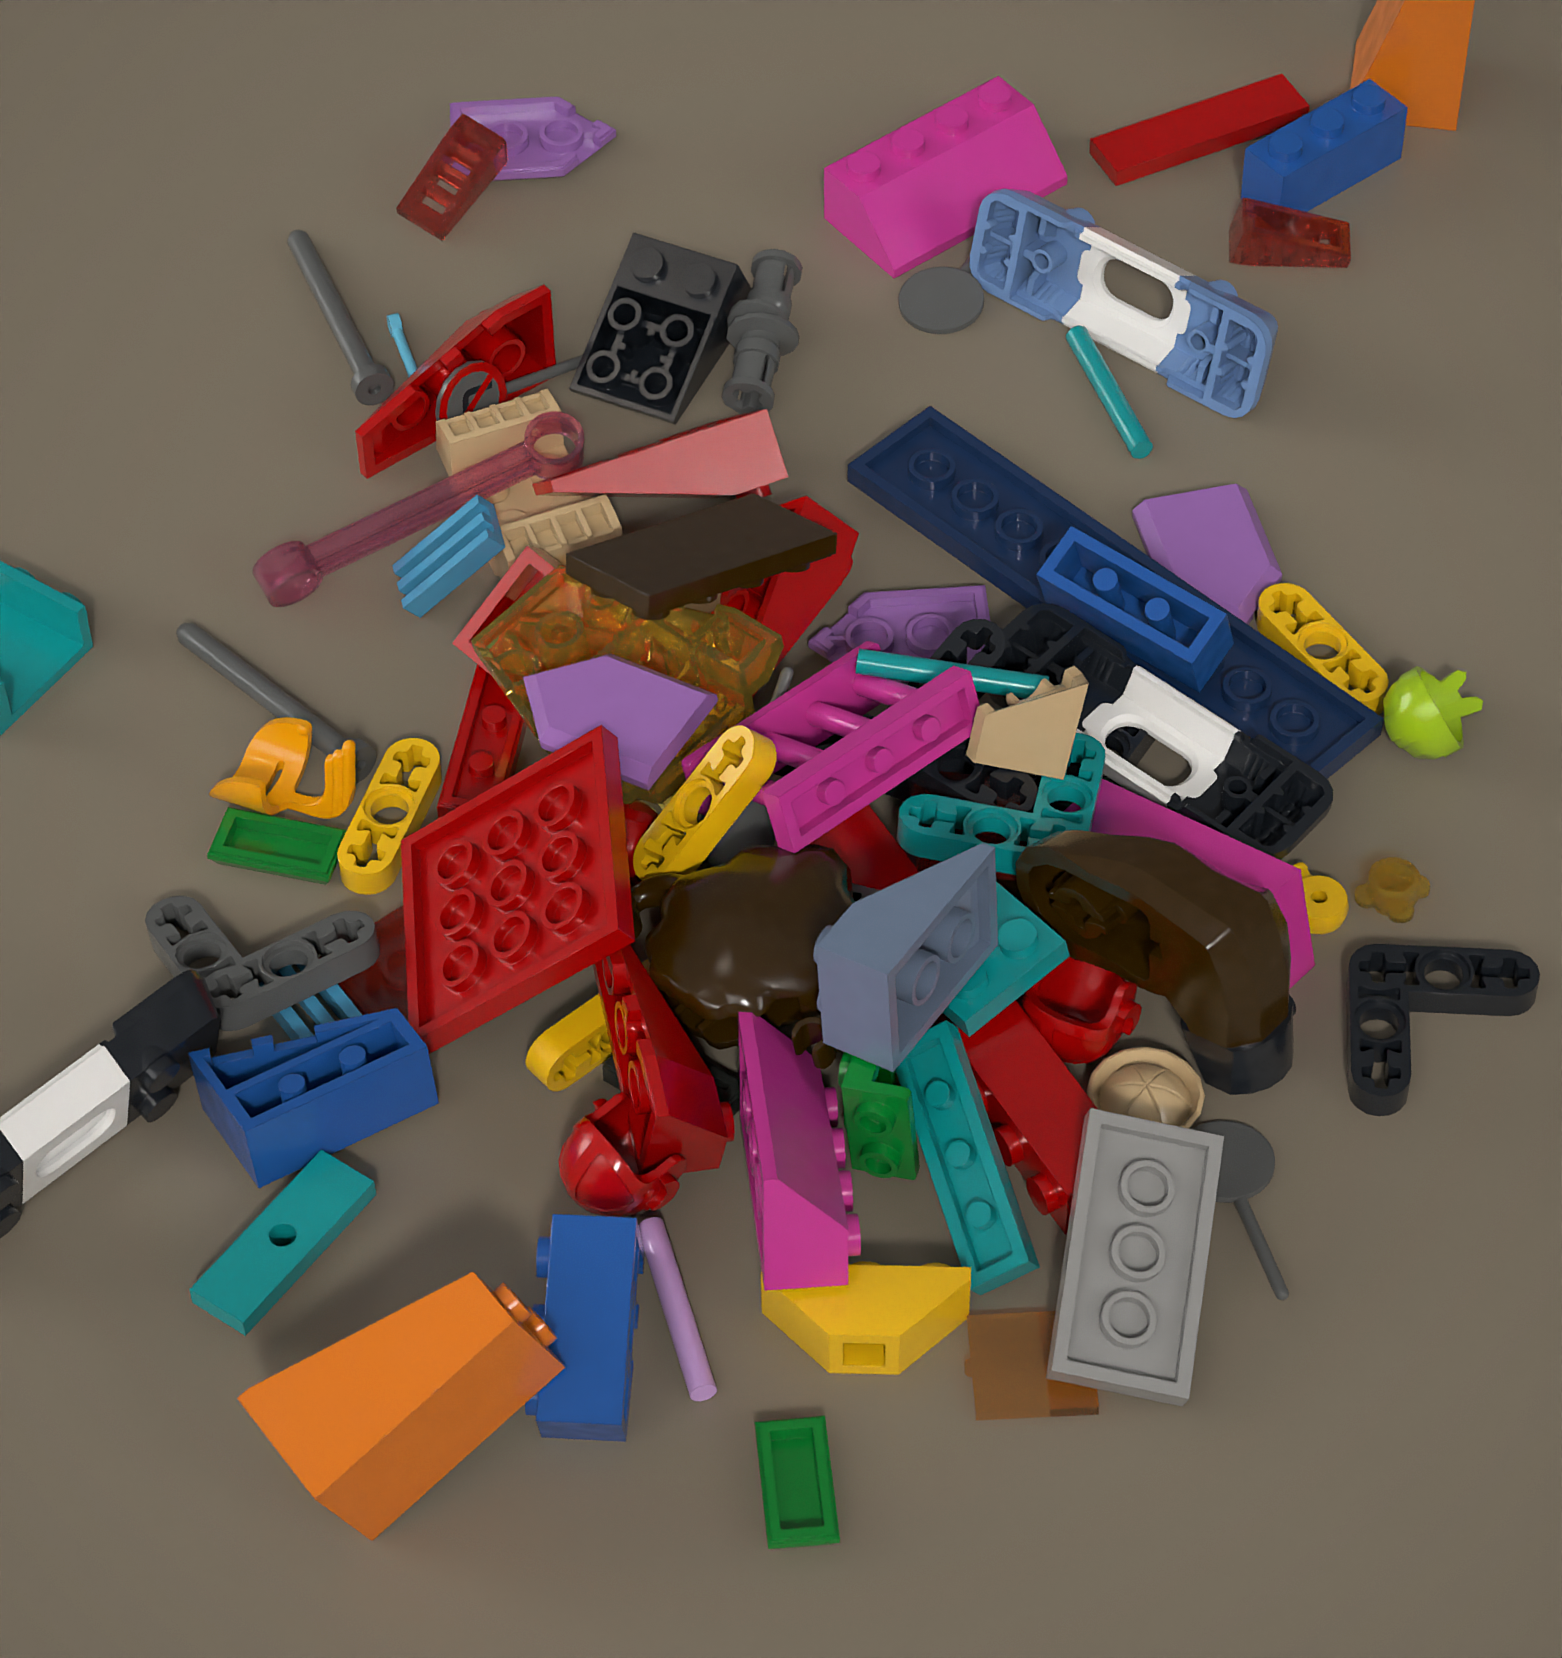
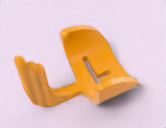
[209,717,356,819]

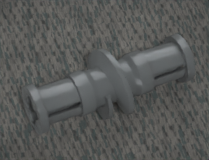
[722,249,803,414]

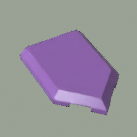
[450,97,617,184]
[1132,483,1282,625]
[808,585,990,685]
[523,654,718,791]

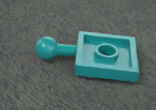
[942,882,1070,1037]

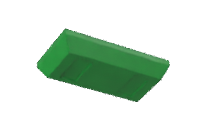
[207,807,347,885]
[754,1416,840,1550]

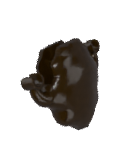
[631,844,856,1069]

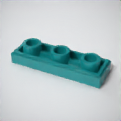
[189,1150,376,1336]

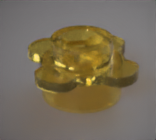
[1354,857,1430,923]

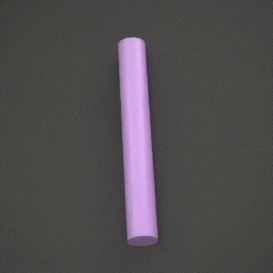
[638,1217,717,1401]

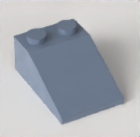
[813,843,998,1072]

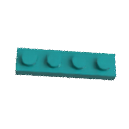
[895,1020,1040,1296]

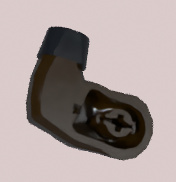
[1016,830,1296,1095]

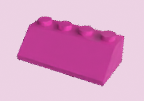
[824,76,1068,279]
[738,1012,861,1291]

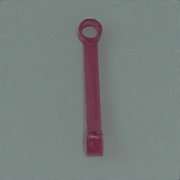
[252,411,584,607]

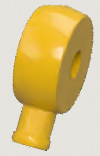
[1292,862,1349,934]

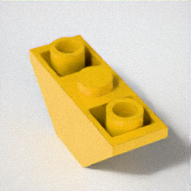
[761,1261,971,1375]

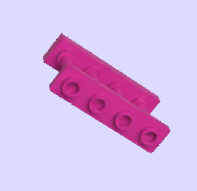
[682,641,980,853]

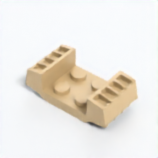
[436,389,623,579]

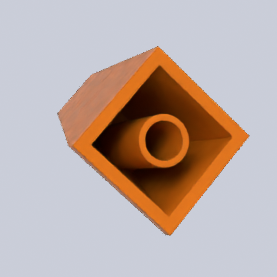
[1350,0,1475,131]
[237,1272,565,1541]

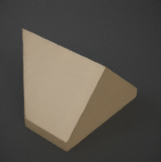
[966,666,1089,780]

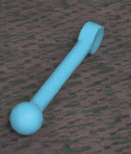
[386,313,417,377]

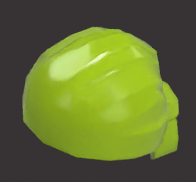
[1383,666,1483,760]

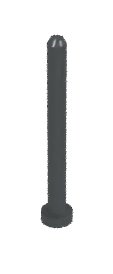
[287,230,394,405]
[176,623,377,783]

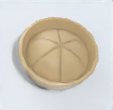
[1087,1046,1205,1129]

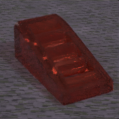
[396,114,508,241]
[1229,197,1351,268]

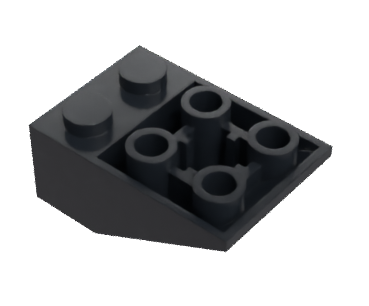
[569,232,752,425]

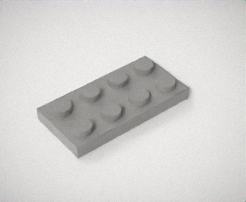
[1046,1108,1224,1407]

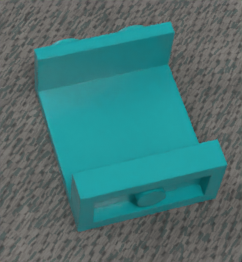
[0,561,93,736]

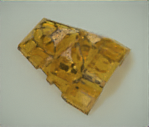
[471,565,784,804]

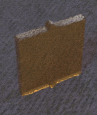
[964,1311,1099,1421]

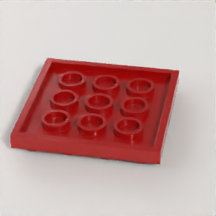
[401,725,635,1054]

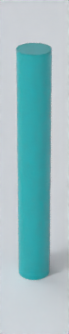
[1066,325,1153,459]
[855,648,1049,699]

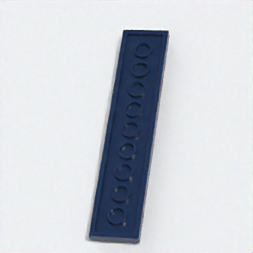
[847,406,1384,779]

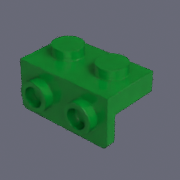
[838,1052,920,1180]

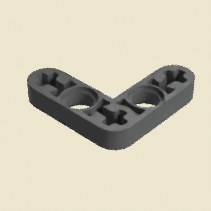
[145,896,381,1031]

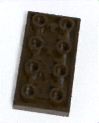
[566,493,837,620]

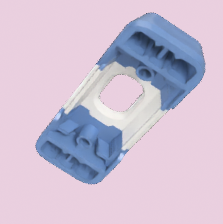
[970,189,1278,418]

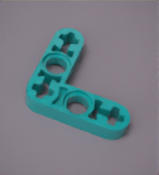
[897,733,1106,875]

